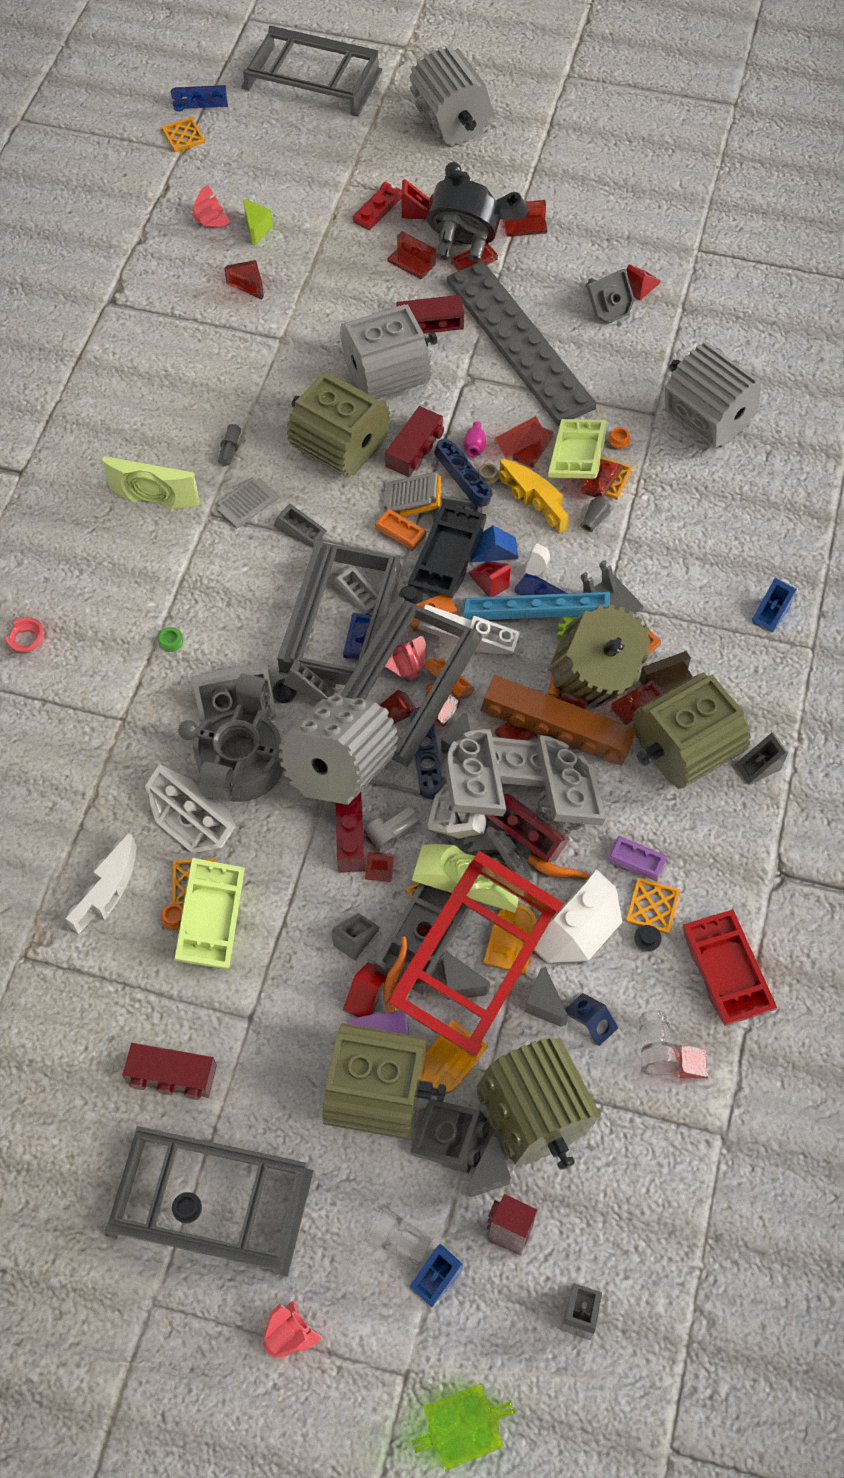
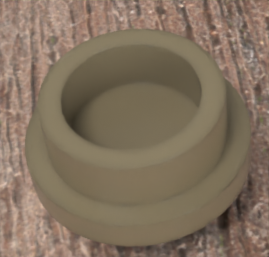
[477,463,499,485]

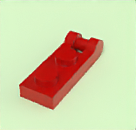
[353,182,401,231]

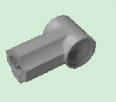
[364,804,419,853]

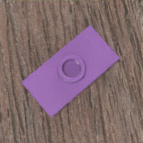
[608,836,668,882]

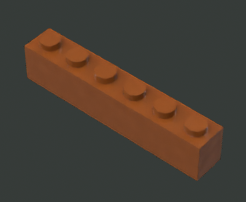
[480,674,637,766]

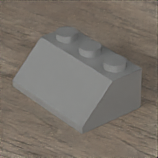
[192,662,277,723]

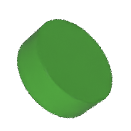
[158,627,183,652]

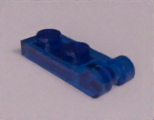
[170,85,228,112]

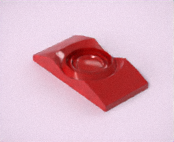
[682,909,777,1026]

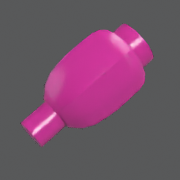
[463,421,486,458]

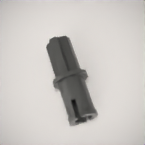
[218,424,241,466]

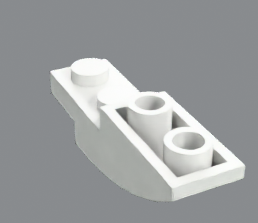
[417,605,520,654]
[65,833,137,934]

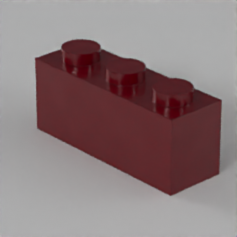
[396,295,464,334]
[385,406,444,477]
[335,792,365,873]
[485,793,570,862]
[122,1043,217,1100]
[486,1194,538,1256]

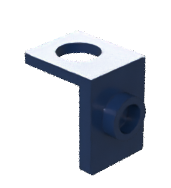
[565,993,618,1046]

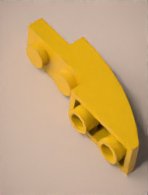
[499,459,569,534]

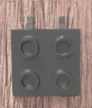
[580,560,644,614]
[463,827,533,881]

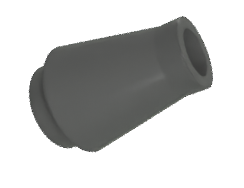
[581,496,612,532]

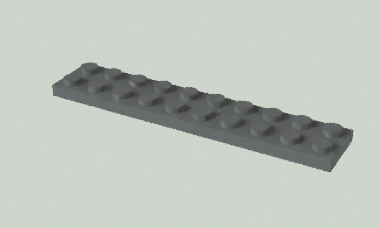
[447,261,597,426]

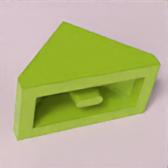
[243,199,273,245]

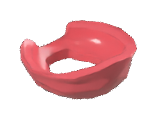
[5,617,44,652]

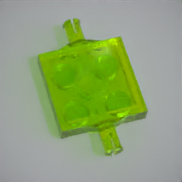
[411,1383,515,1472]

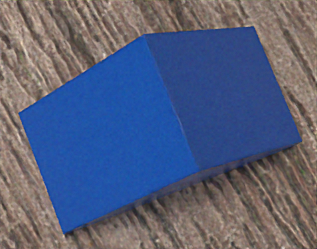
[471,525,518,563]
[752,577,797,632]
[409,1243,463,1307]

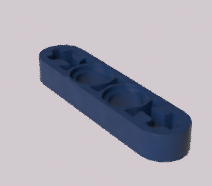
[434,439,493,507]
[410,707,442,799]

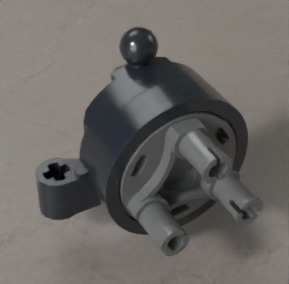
[427,162,529,262]

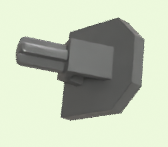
[585,269,635,323]

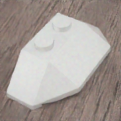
[145,765,236,853]
[428,783,487,839]
[534,869,622,964]

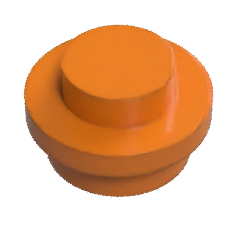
[608,427,631,449]
[161,903,183,930]

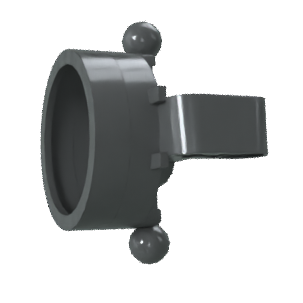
[178,673,284,802]

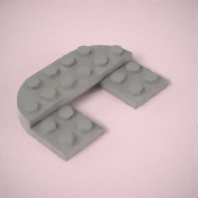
[442,729,606,825]

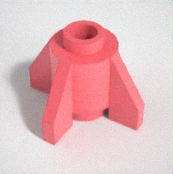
[191,185,231,227]
[385,635,426,680]
[263,1301,321,1359]

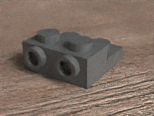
[410,1099,489,1173]

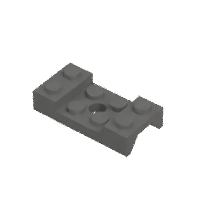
[374,883,470,995]

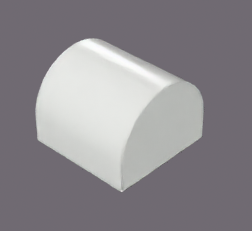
[524,543,550,575]

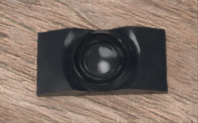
[407,503,487,598]

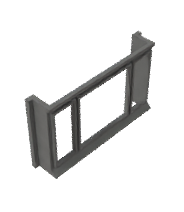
[241,25,382,116]
[105,1126,314,1277]

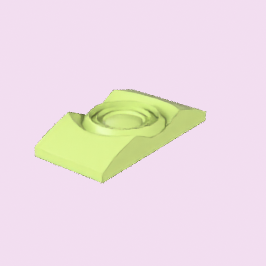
[548,419,607,479]
[102,456,200,509]
[412,844,519,913]
[174,858,245,970]

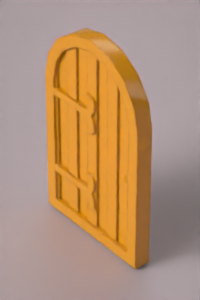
[483,905,537,975]
[422,1020,488,1094]

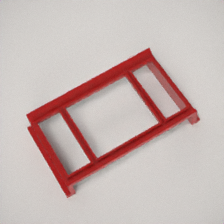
[387,851,564,1057]

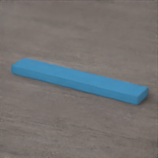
[463,592,610,620]

